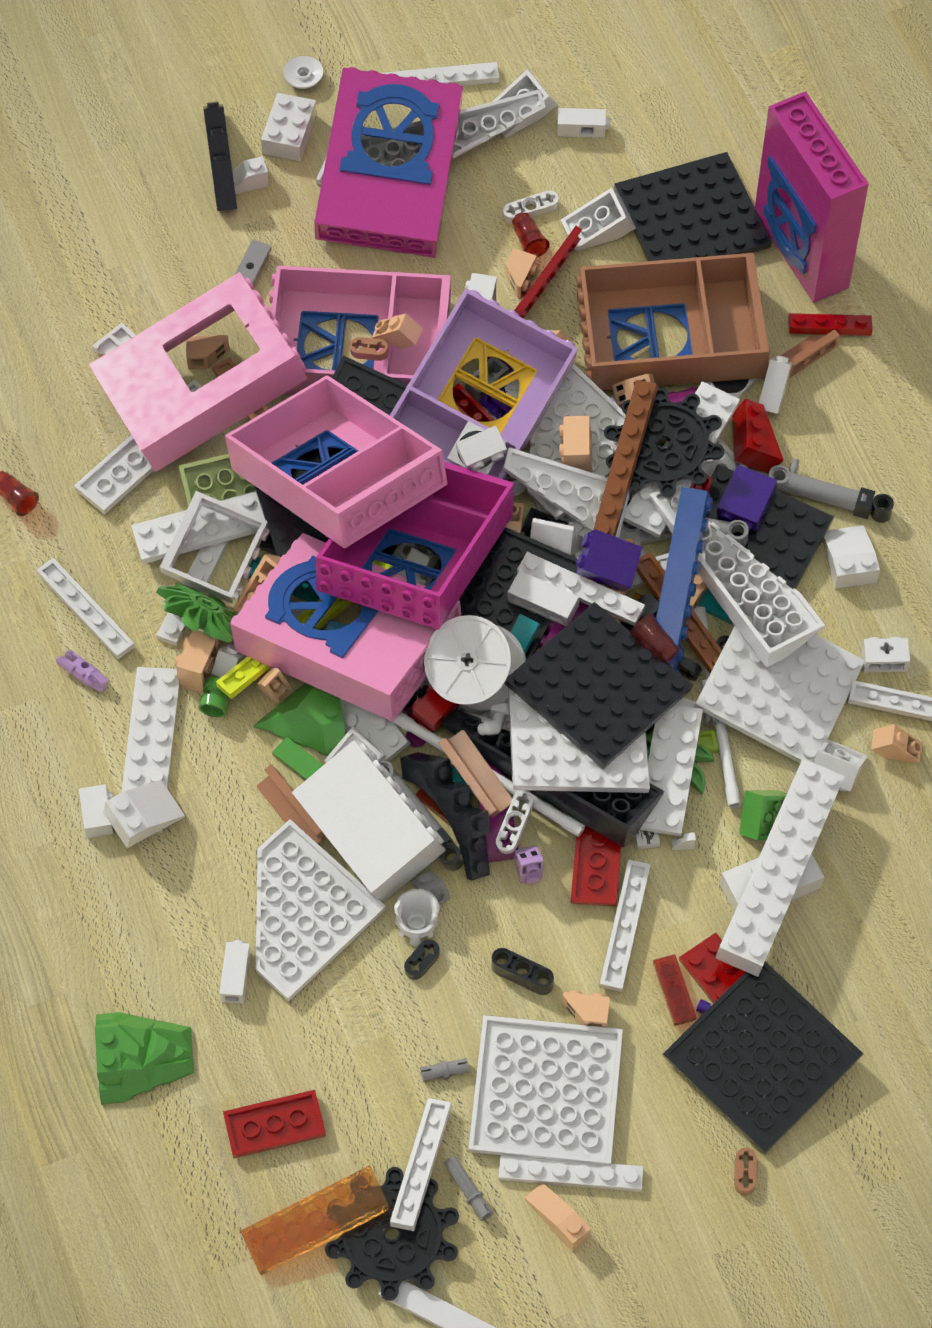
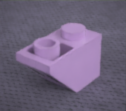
[514,845,543,884]

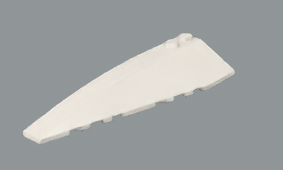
[361,89,546,166]
[649,490,825,668]

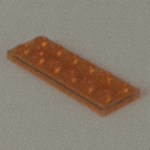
[241,1165,391,1275]

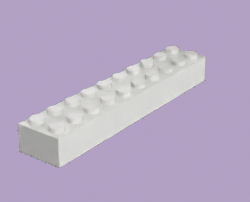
[715,759,845,977]

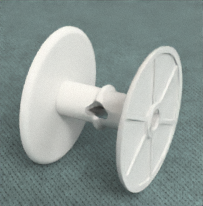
[424,615,526,711]

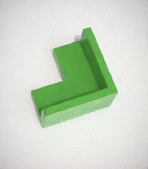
[739,790,787,840]

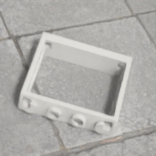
[160,491,270,603]

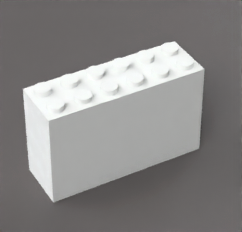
[292,740,446,903]

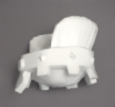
[394,889,440,947]

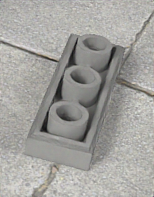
[235,240,272,286]

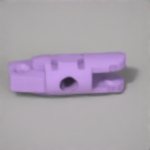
[56,650,108,692]

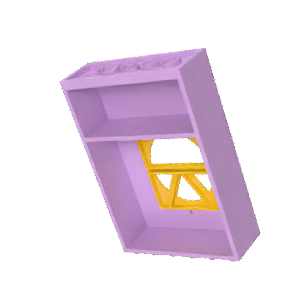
[390,288,578,480]

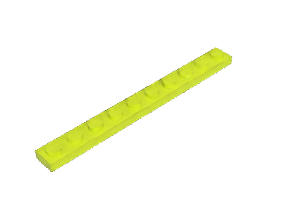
[216,560,392,699]

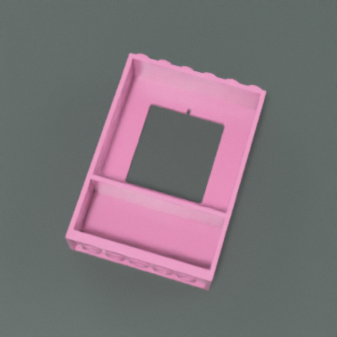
[89,272,308,473]

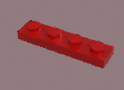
[788,313,873,336]

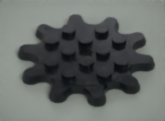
[604,388,725,498]
[325,1167,459,1301]

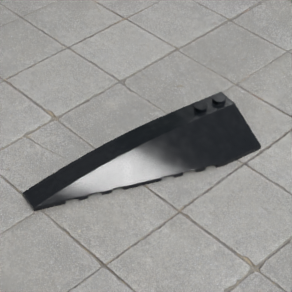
[441,709,664,848]

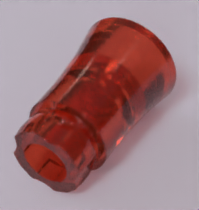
[512,212,550,258]
[0,471,39,516]
[630,613,680,663]

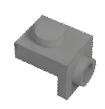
[412,870,450,905]

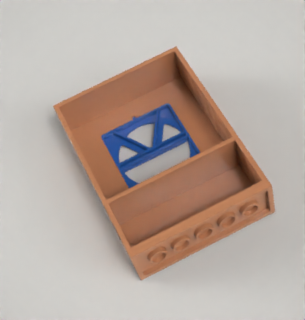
[576,253,769,391]

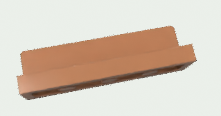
[764,329,840,379]
[438,730,513,818]
[257,764,327,844]

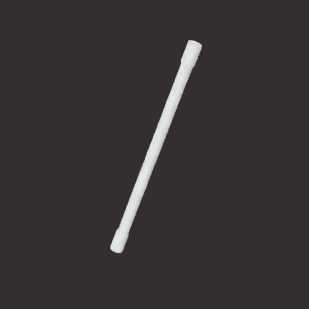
[693,607,741,809]
[393,712,585,837]

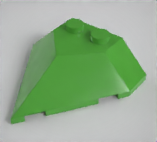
[254,683,346,756]

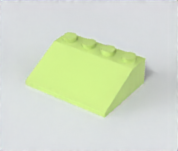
[178,454,255,507]

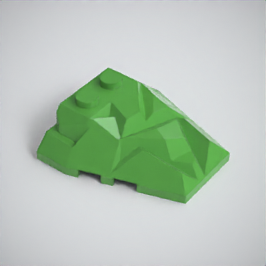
[95,1012,194,1105]

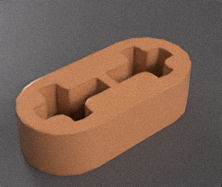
[349,337,389,361]
[734,1148,757,1195]

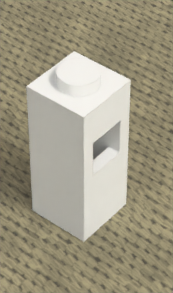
[557,108,610,138]
[759,355,793,414]
[219,940,251,1004]

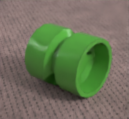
[198,677,229,718]

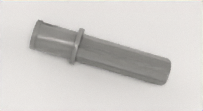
[444,1156,493,1221]

